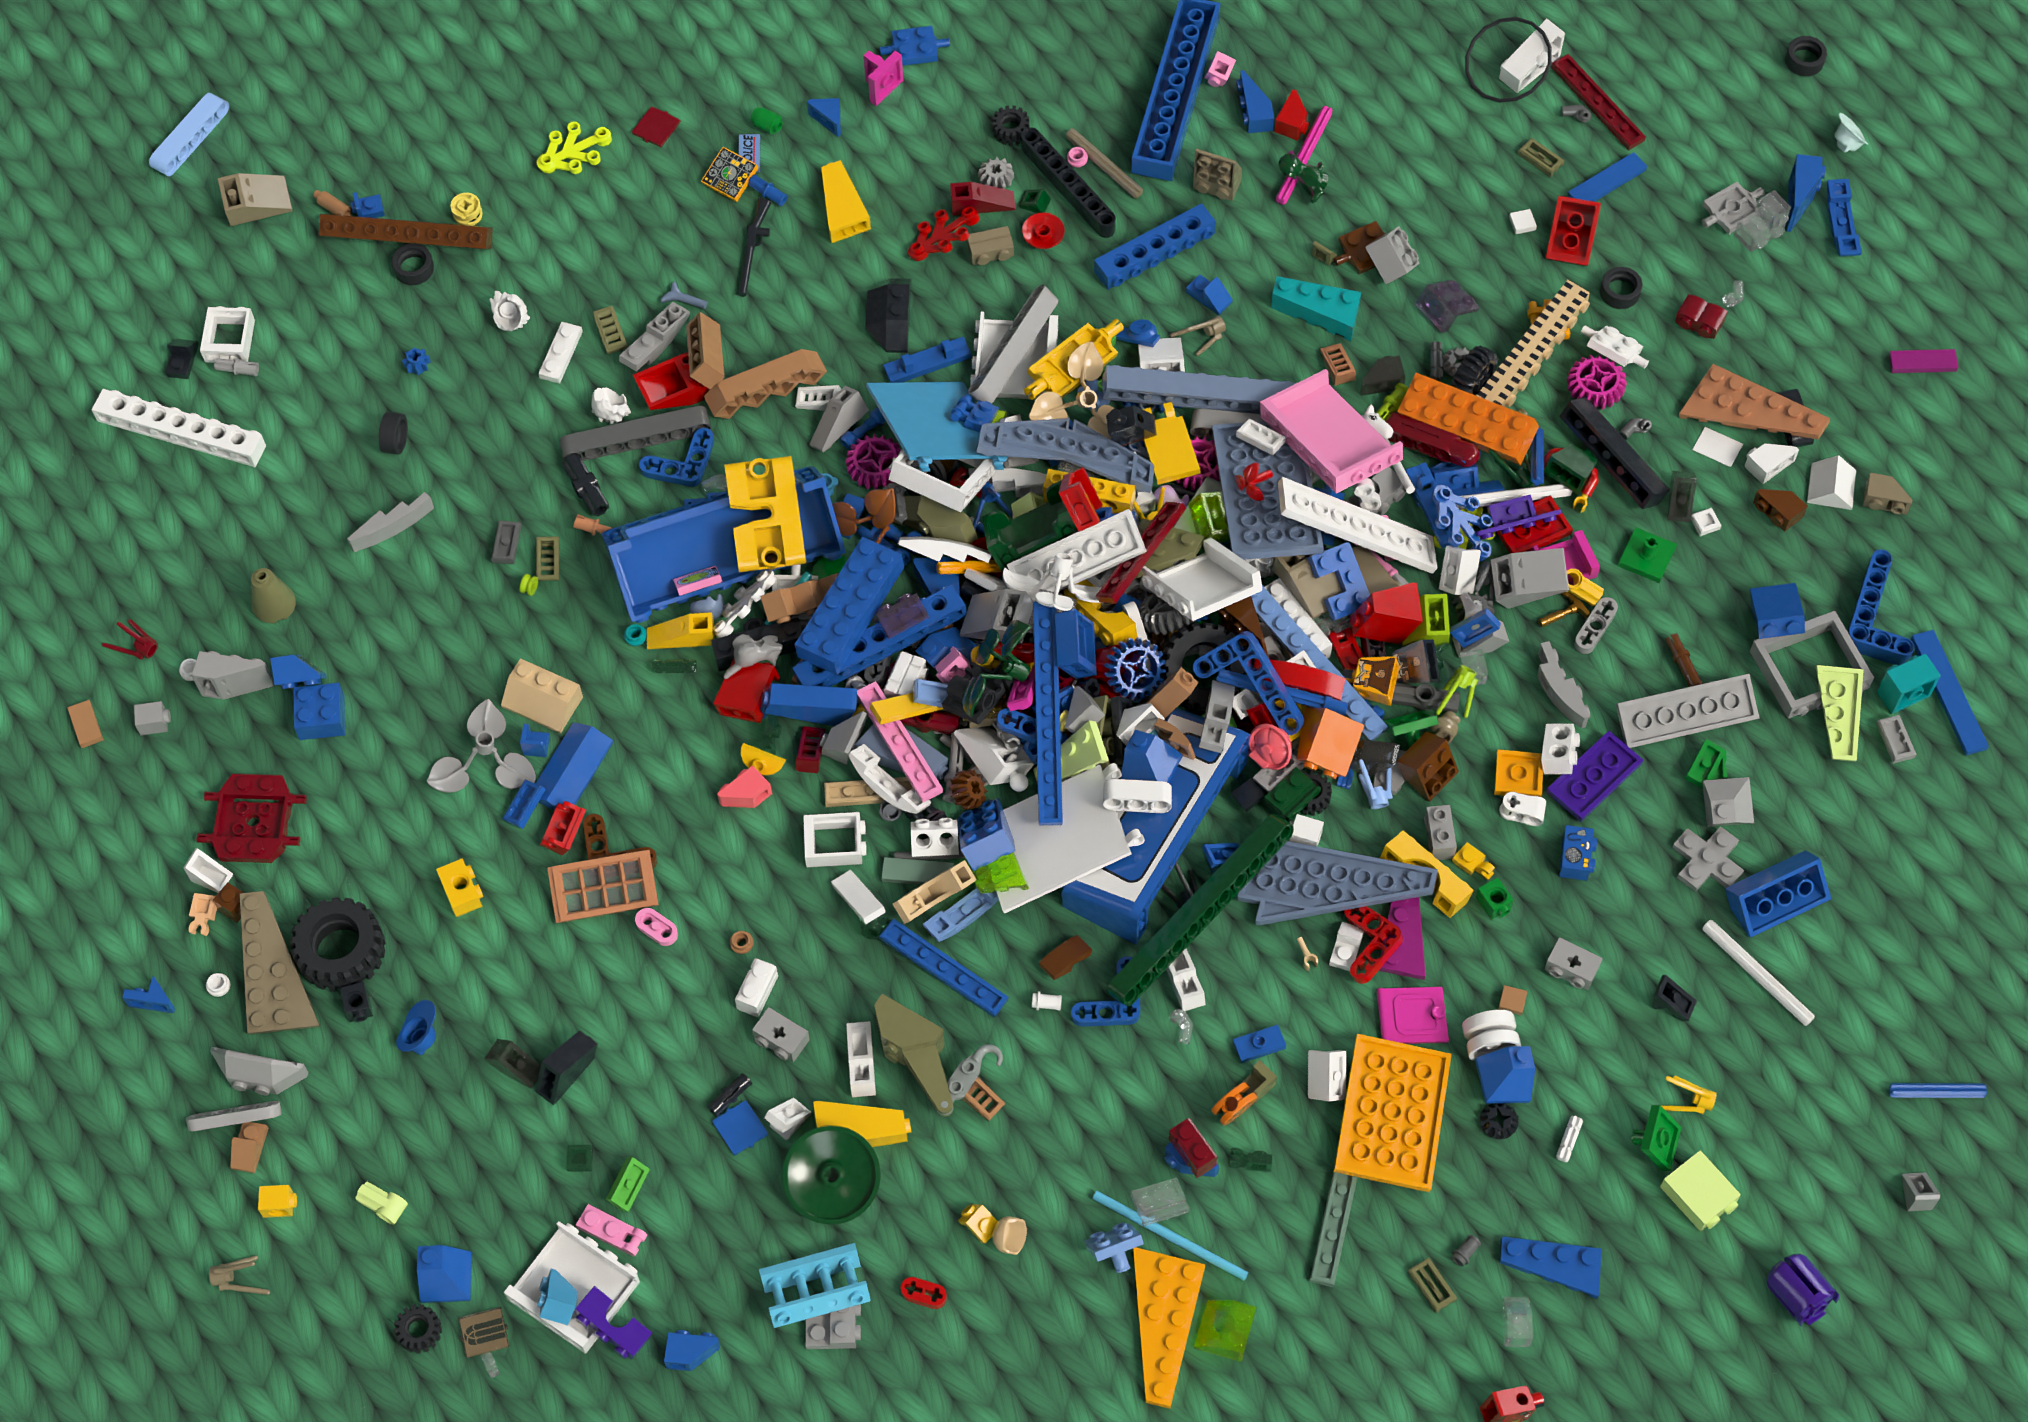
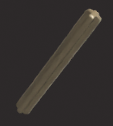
[1066,128,1143,199]

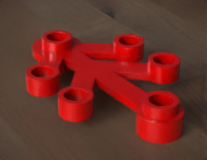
[908,206,980,261]

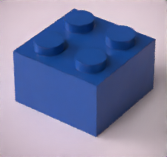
[293,683,345,740]

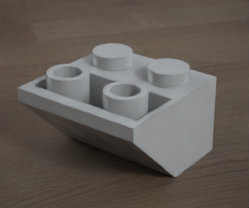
[1365,226,1419,284]

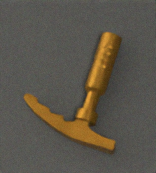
[1538,592,1590,627]

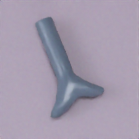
[661,281,708,309]

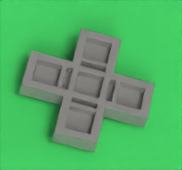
[1672,826,1744,892]

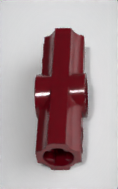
[900,711,960,735]

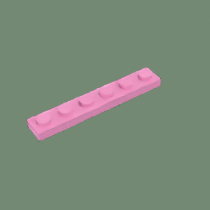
[857,681,943,802]

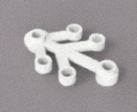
[713,570,776,638]

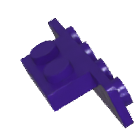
[1475,494,1562,540]

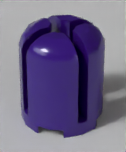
[1766,1253,1840,1326]

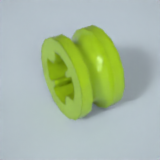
[520,574,538,596]

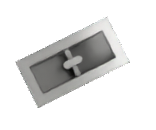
[1065,686,1105,734]
[1902,1173,1940,1211]

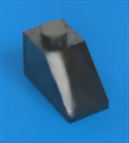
[1360,355,1406,396]
[1668,471,1697,522]
[1349,740,1400,776]
[484,1039,541,1088]

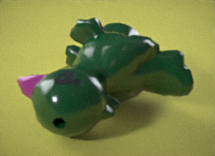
[1279,151,1328,203]

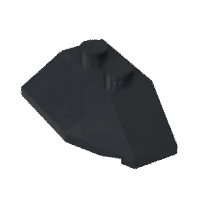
[865,278,912,353]

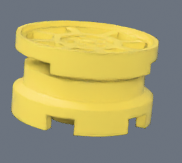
[450,193,483,226]

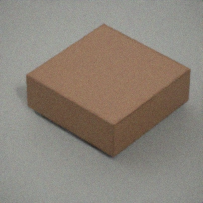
[1498,985,1527,1016]

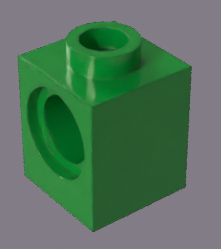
[1476,877,1514,920]

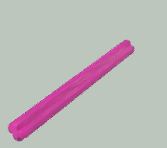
[1276,106,1332,205]

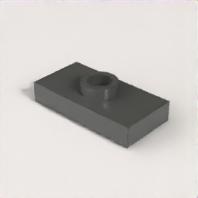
[491,521,522,564]

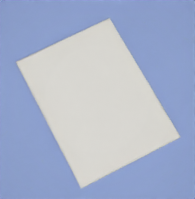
[1693,427,1743,467]

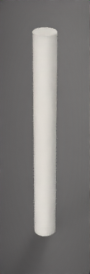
[1385,439,1415,494]

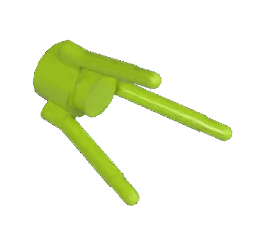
[1436,665,1479,718]

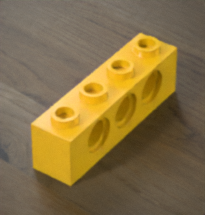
[1043,469,1135,514]

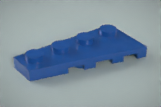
[1500,1237,1602,1299]

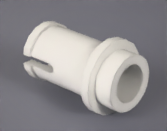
[1032,991,1062,1010]

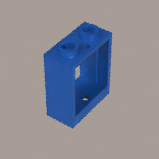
[1055,608,1097,679]

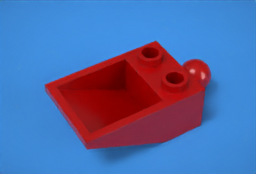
[633,352,710,410]

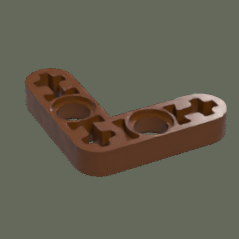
[583,814,658,879]

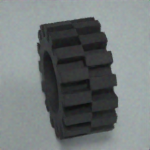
[992,105,1030,146]
[1302,770,1332,816]
[394,1304,442,1353]

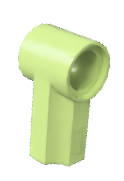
[355,1182,408,1225]

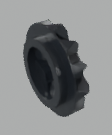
[1480,1103,1519,1139]

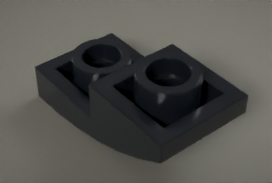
[1231,778,1268,812]

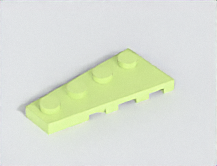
[1816,665,1864,762]
[1033,720,1109,784]

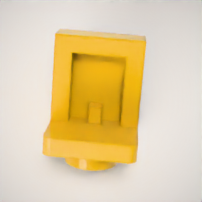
[958,1204,998,1243]

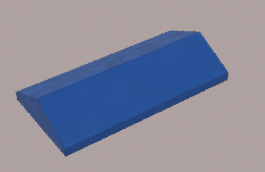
[536,722,613,810]

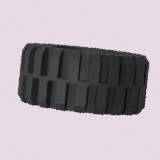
[1159,623,1246,710]
[290,897,386,992]

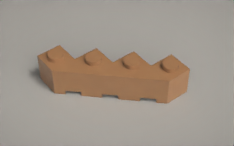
[704,349,827,419]
[760,573,839,624]

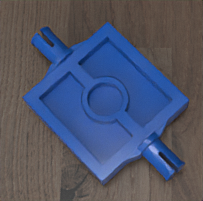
[880,26,950,66]

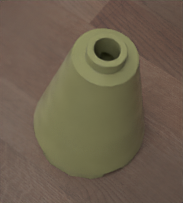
[251,568,296,624]

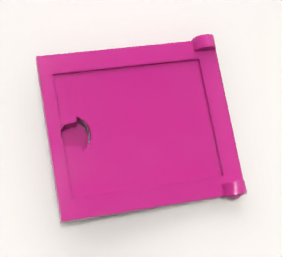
[1376,987,1449,1044]

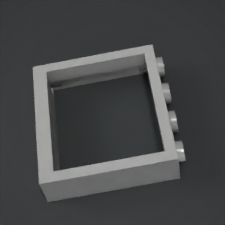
[1750,611,1874,719]

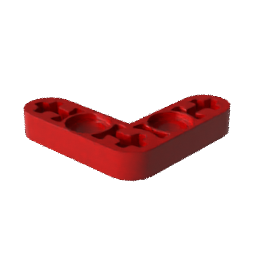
[1344,906,1403,984]

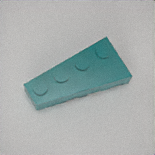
[1271,276,1361,341]

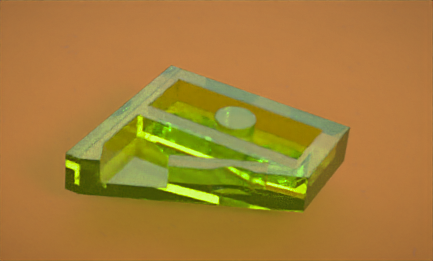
[972,852,1029,893]

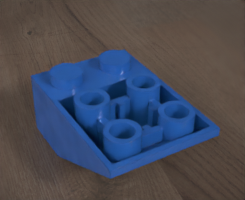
[957,798,1015,871]

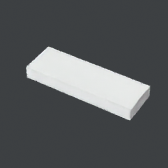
[831,870,885,924]

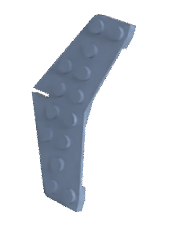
[976,418,1154,493]

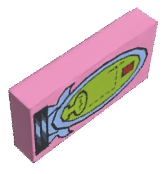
[673,566,722,595]

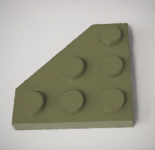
[1116,519,1204,579]

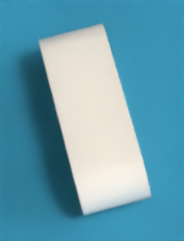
[1103,779,1172,813]

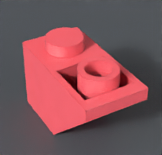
[717,766,772,808]

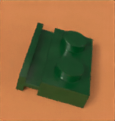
[1264,767,1321,822]

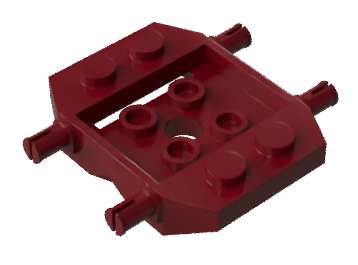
[197,774,307,863]

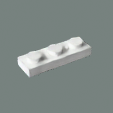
[539,322,583,384]

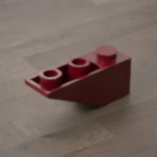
[950,182,1016,216]

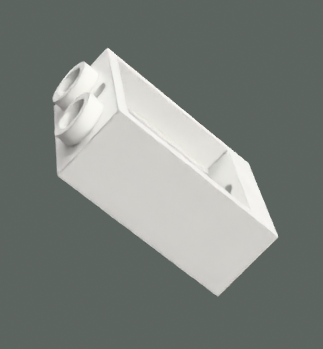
[200,306,255,363]
[804,812,866,867]

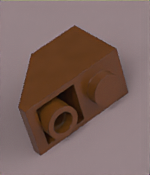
[1753,489,1808,532]

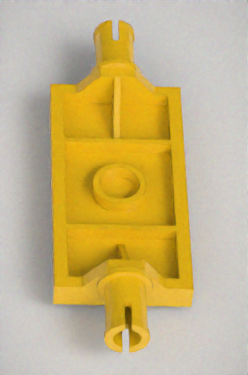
[1024,319,1124,400]

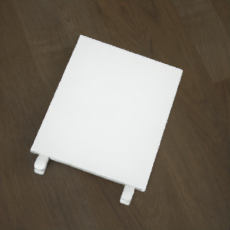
[988,763,1145,913]

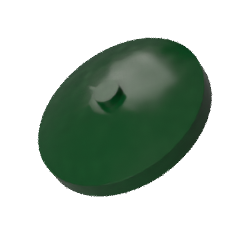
[782,1125,881,1225]

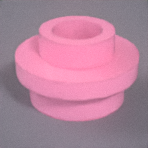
[1067,147,1088,167]

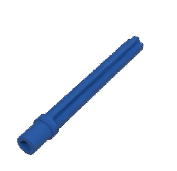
[1217,669,1348,716]

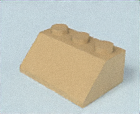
[501,658,583,734]

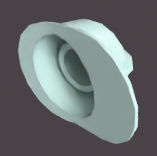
[1834,113,1868,152]

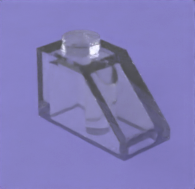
[1503,1296,1533,1347]

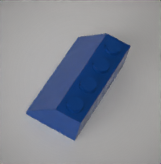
[1725,850,1831,938]

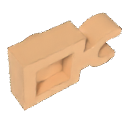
[189,893,217,936]

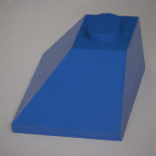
[916,627,977,672]
[1121,730,1183,783]
[1475,1046,1535,1103]
[417,1245,472,1303]

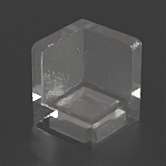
[1460,649,1488,685]

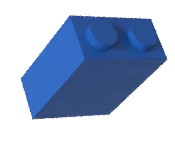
[1750,583,1805,639]

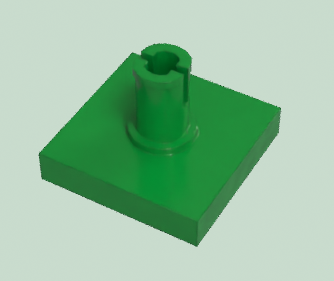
[1618,527,1677,583]
[1383,710,1438,749]
[1631,1105,1682,1171]

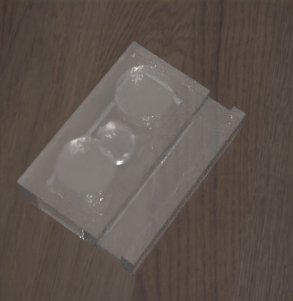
[1130,1177,1190,1226]

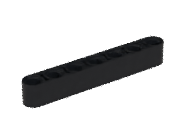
[1021,127,1116,238]

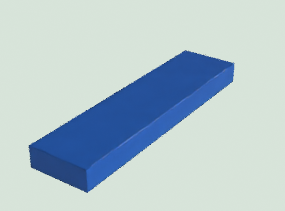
[1567,152,1647,202]

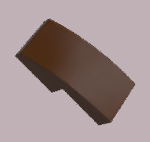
[1039,935,1092,980]

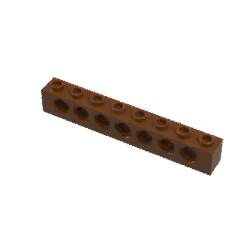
[319,214,493,249]

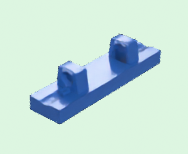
[883,337,972,383]
[1405,462,1461,548]

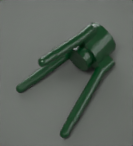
[1489,449,1533,489]

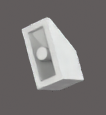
[1744,443,1799,484]

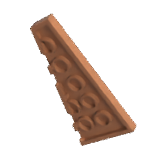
[1679,364,1830,439]

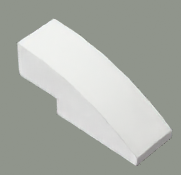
[1166,949,1206,1012]
[847,1021,876,1097]

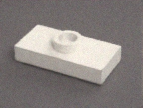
[1236,419,1286,455]

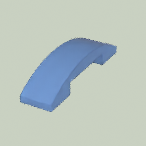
[923,874,999,942]

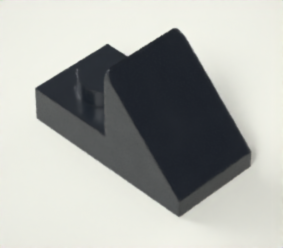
[165,339,199,379]
[1653,975,1697,1021]

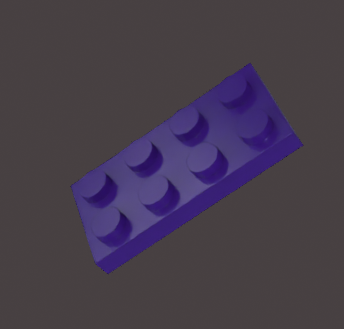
[1546,731,1643,822]

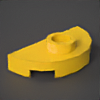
[741,743,786,775]

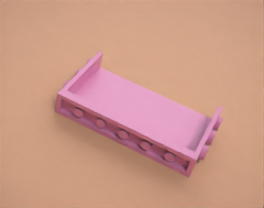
[1260,369,1403,493]

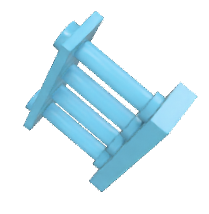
[759,1243,871,1328]

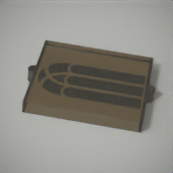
[458,1307,510,1358]

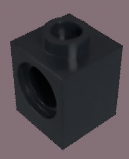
[340,982,373,1022]

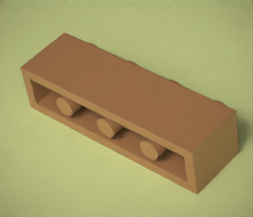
[686,312,724,389]

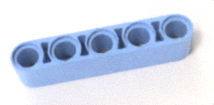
[149,93,229,176]

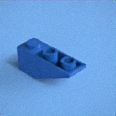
[1236,70,1274,133]

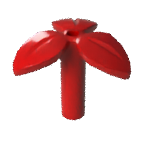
[1235,463,1273,501]
[948,466,982,498]

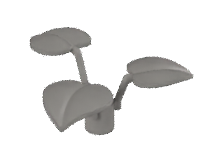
[427,699,536,793]

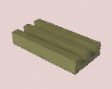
[1518,138,1565,177]
[1408,1258,1457,1313]

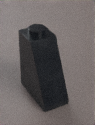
[535,1030,598,1105]

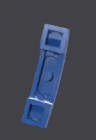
[1827,179,1862,256]

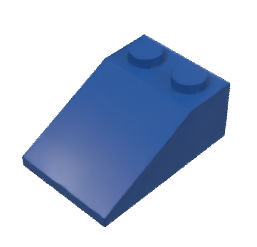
[1786,154,1826,232]

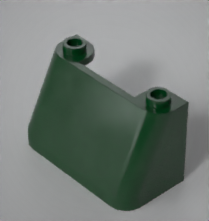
[982,480,1079,572]

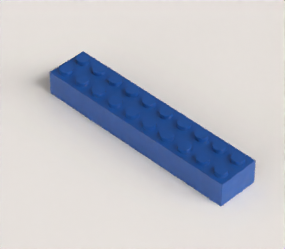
[1131,0,1221,181]

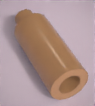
[313,190,352,216]

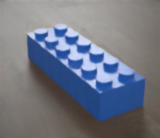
[795,537,904,675]

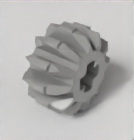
[978,156,1014,189]

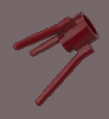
[102,619,158,660]

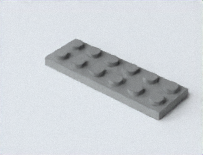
[1616,674,1759,748]

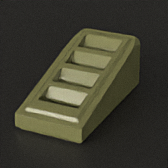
[593,306,628,355]
[536,536,560,581]

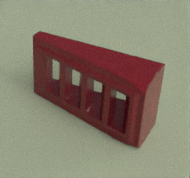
[796,726,826,774]

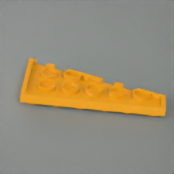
[1133,1247,1205,1409]

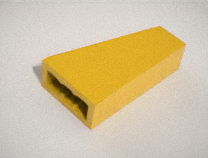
[821,160,871,243]
[813,1101,911,1147]

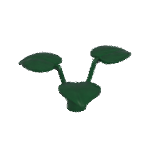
[962,620,1031,717]

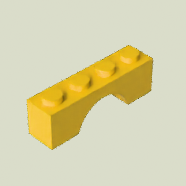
[1064,579,1138,646]
[1380,831,1474,918]

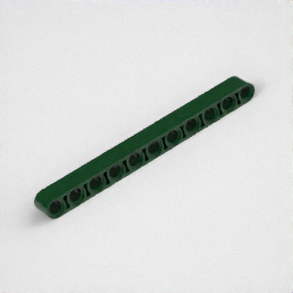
[1107,814,1294,1006]

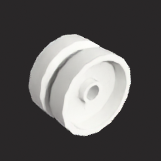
[1462,1010,1521,1061]

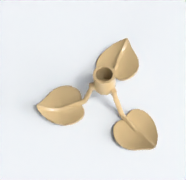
[1029,342,1114,439]

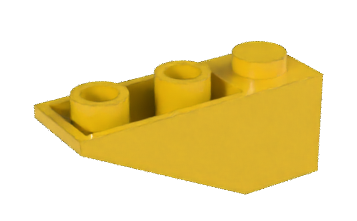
[647,612,715,649]

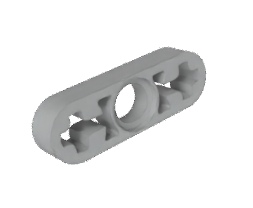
[1574,597,1618,654]

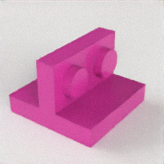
[863,51,903,106]

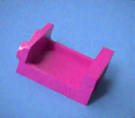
[1531,530,1600,585]

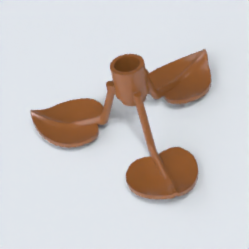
[832,488,896,584]

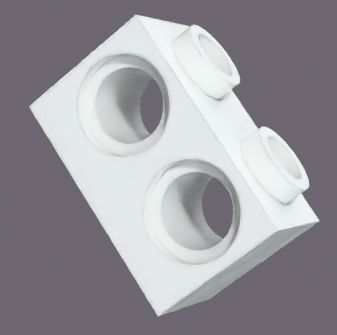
[1541,724,1580,774]
[911,818,959,857]

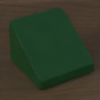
[1020,189,1051,213]

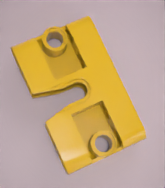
[724,456,806,572]

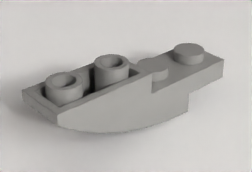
[619,302,690,371]
[1537,641,1590,728]
[1199,680,1235,753]

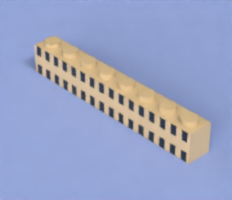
[1476,280,1590,407]

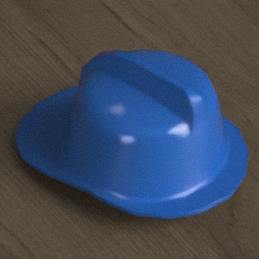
[396,1000,436,1055]

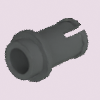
[1451,1234,1481,1267]

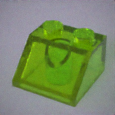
[1194,1300,1257,1362]

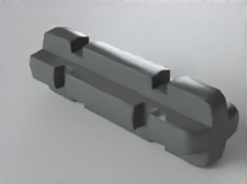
[1430,341,1443,381]
[894,486,907,523]

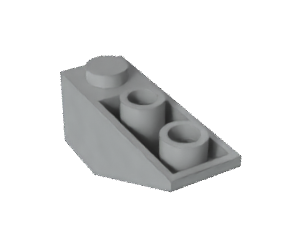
[809,386,869,452]

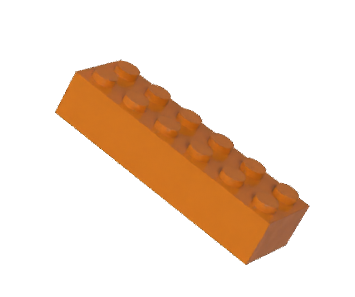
[1397,373,1539,466]

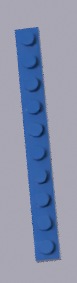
[1033,602,1063,826]

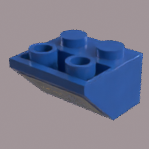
[270,655,327,689]

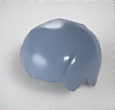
[689,594,724,620]

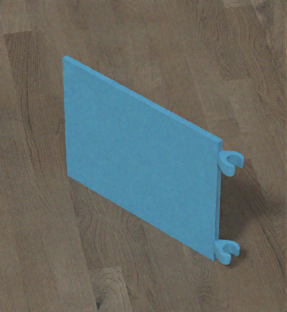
[866,382,1008,472]

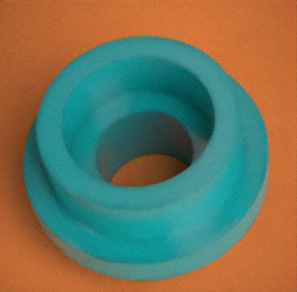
[624,624,647,646]

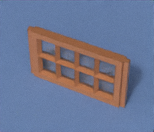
[547,850,659,923]

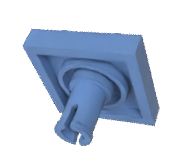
[1084,1223,1144,1273]

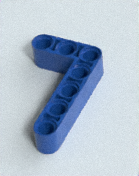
[1847,549,1914,666]
[1193,631,1304,735]

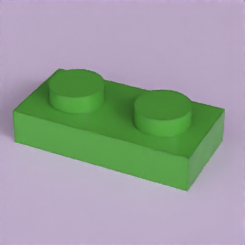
[606,1157,650,1212]

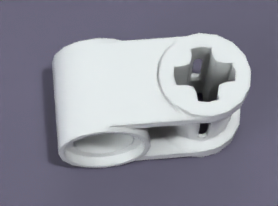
[1499,792,1546,826]

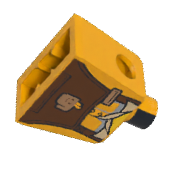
[1343,657,1399,706]

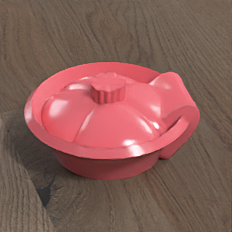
[1248,724,1292,770]

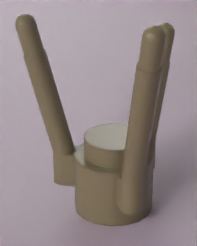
[1170,316,1226,356]
[209,1256,270,1295]

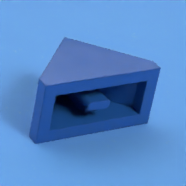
[807,98,841,137]

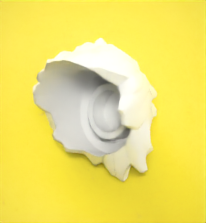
[489,291,530,332]
[592,387,631,424]

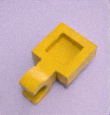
[1452,842,1495,880]

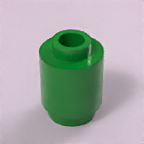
[750,107,783,134]

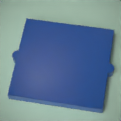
[712,1100,768,1156]

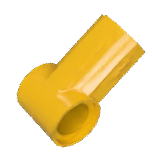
[1566,569,1604,606]

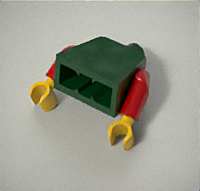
[1544,445,1599,513]

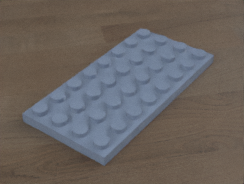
[1212,421,1324,560]

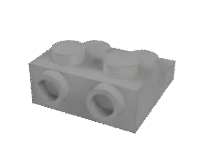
[806,1304,861,1349]

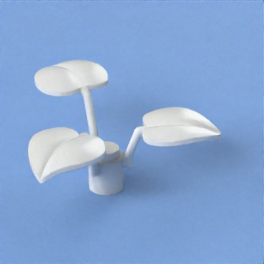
[1003,552,1102,611]

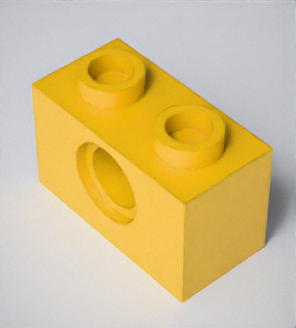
[436,858,483,917]

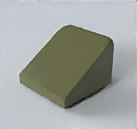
[1312,241,1337,266]

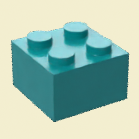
[1877,654,1941,714]

